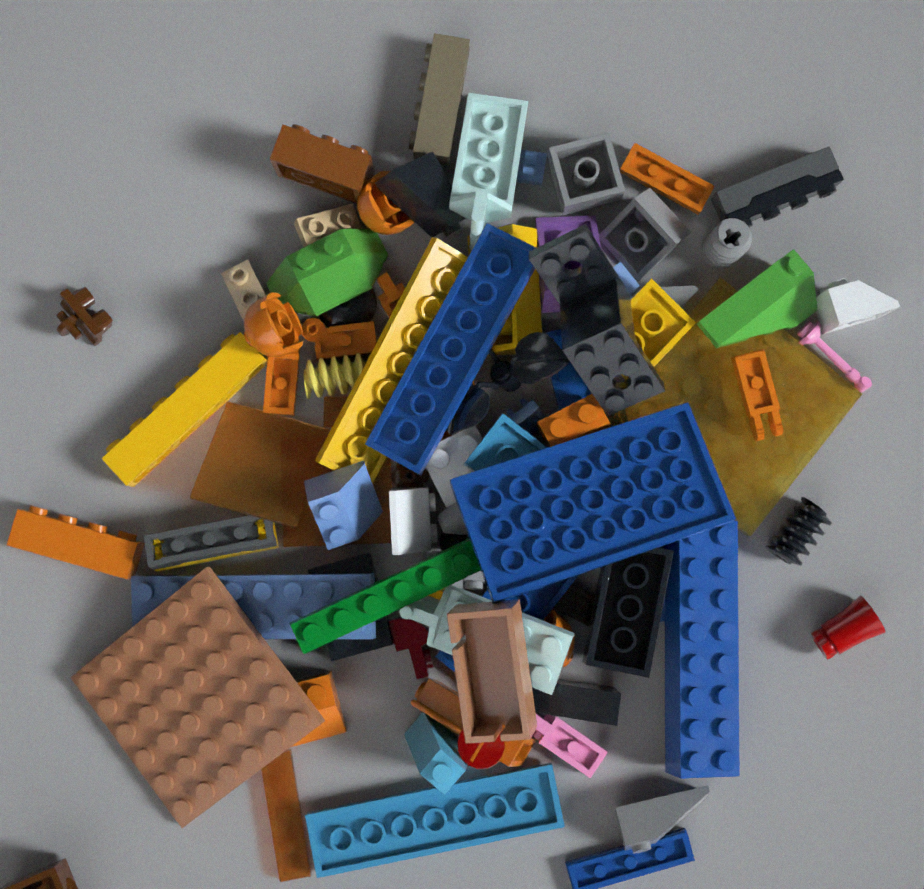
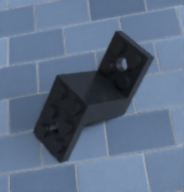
[529,224,665,416]

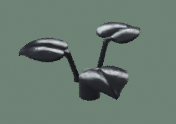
[446,332,570,435]

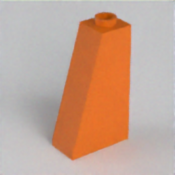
[415,678,537,767]

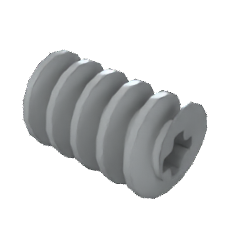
[702,218,752,269]

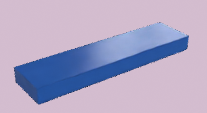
[565,828,695,889]

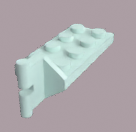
[449,93,528,251]
[400,585,574,695]

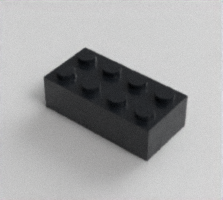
[582,548,674,678]

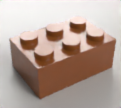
[270,124,375,204]

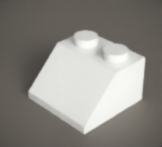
[816,278,900,334]
[389,486,437,555]

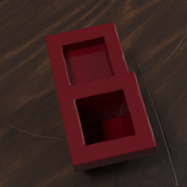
[388,617,434,679]

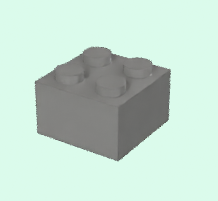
[547,132,625,216]

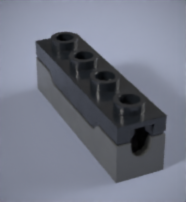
[711,146,844,228]

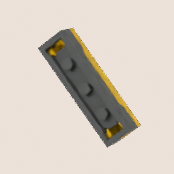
[144,512,279,571]

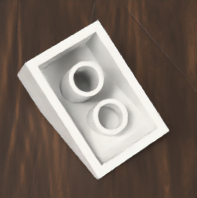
[426,425,482,508]

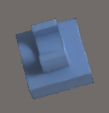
[516,149,547,186]
[507,398,545,435]

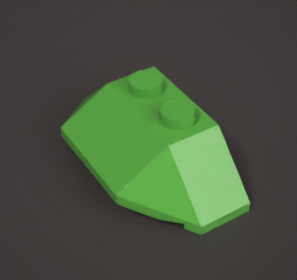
[266,229,388,316]

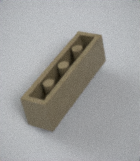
[409,33,470,166]

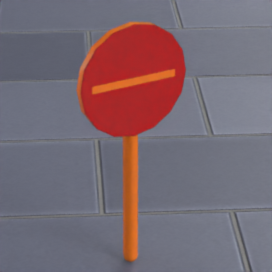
[410,699,505,769]

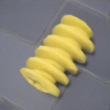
[304,353,366,399]

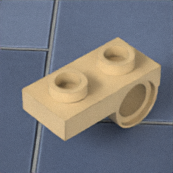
[294,204,362,248]
[221,259,266,321]

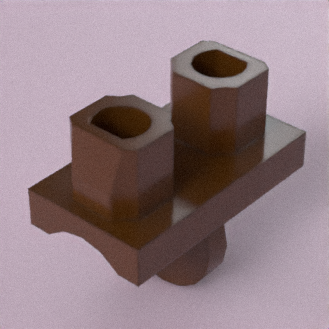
[56,287,113,346]

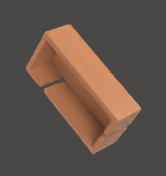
[447,599,537,743]

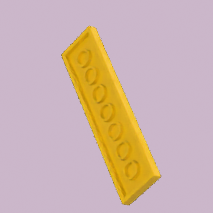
[315,237,468,484]

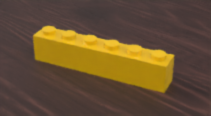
[101,332,267,487]

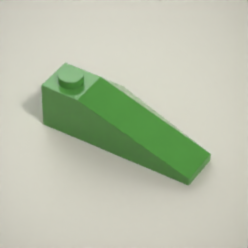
[697,249,817,348]

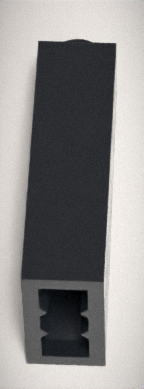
[532,679,621,726]

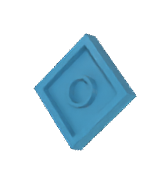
[464,414,547,472]

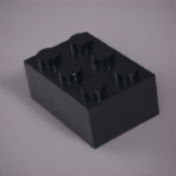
[307,552,394,662]

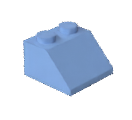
[304,460,383,550]

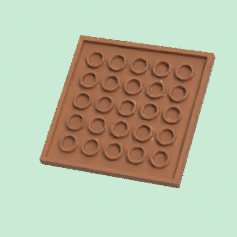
[70,566,325,828]

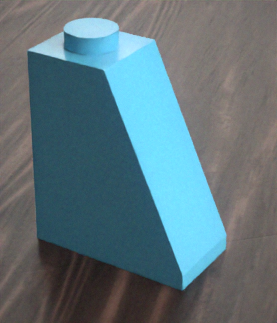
[404,712,467,795]

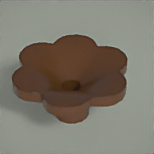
[390,462,430,488]

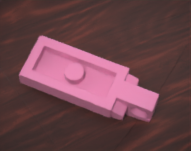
[532,712,608,778]

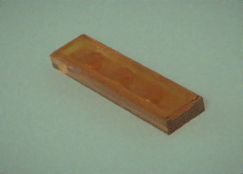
[261,749,312,882]

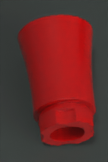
[811,595,886,660]

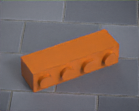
[7,505,145,579]

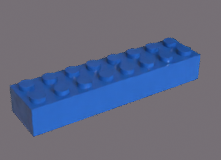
[664,521,740,779]

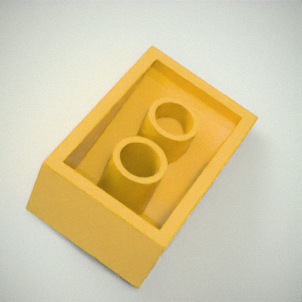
[613,278,696,382]

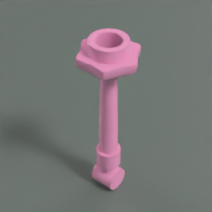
[797,321,872,393]

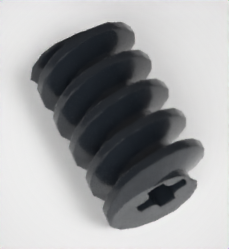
[765,497,832,566]

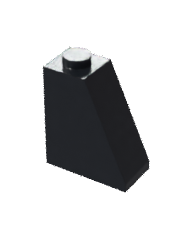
[375,151,466,238]

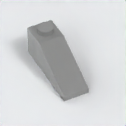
[615,786,710,854]

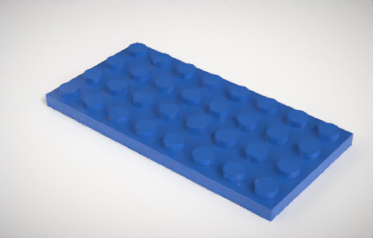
[450,402,736,603]

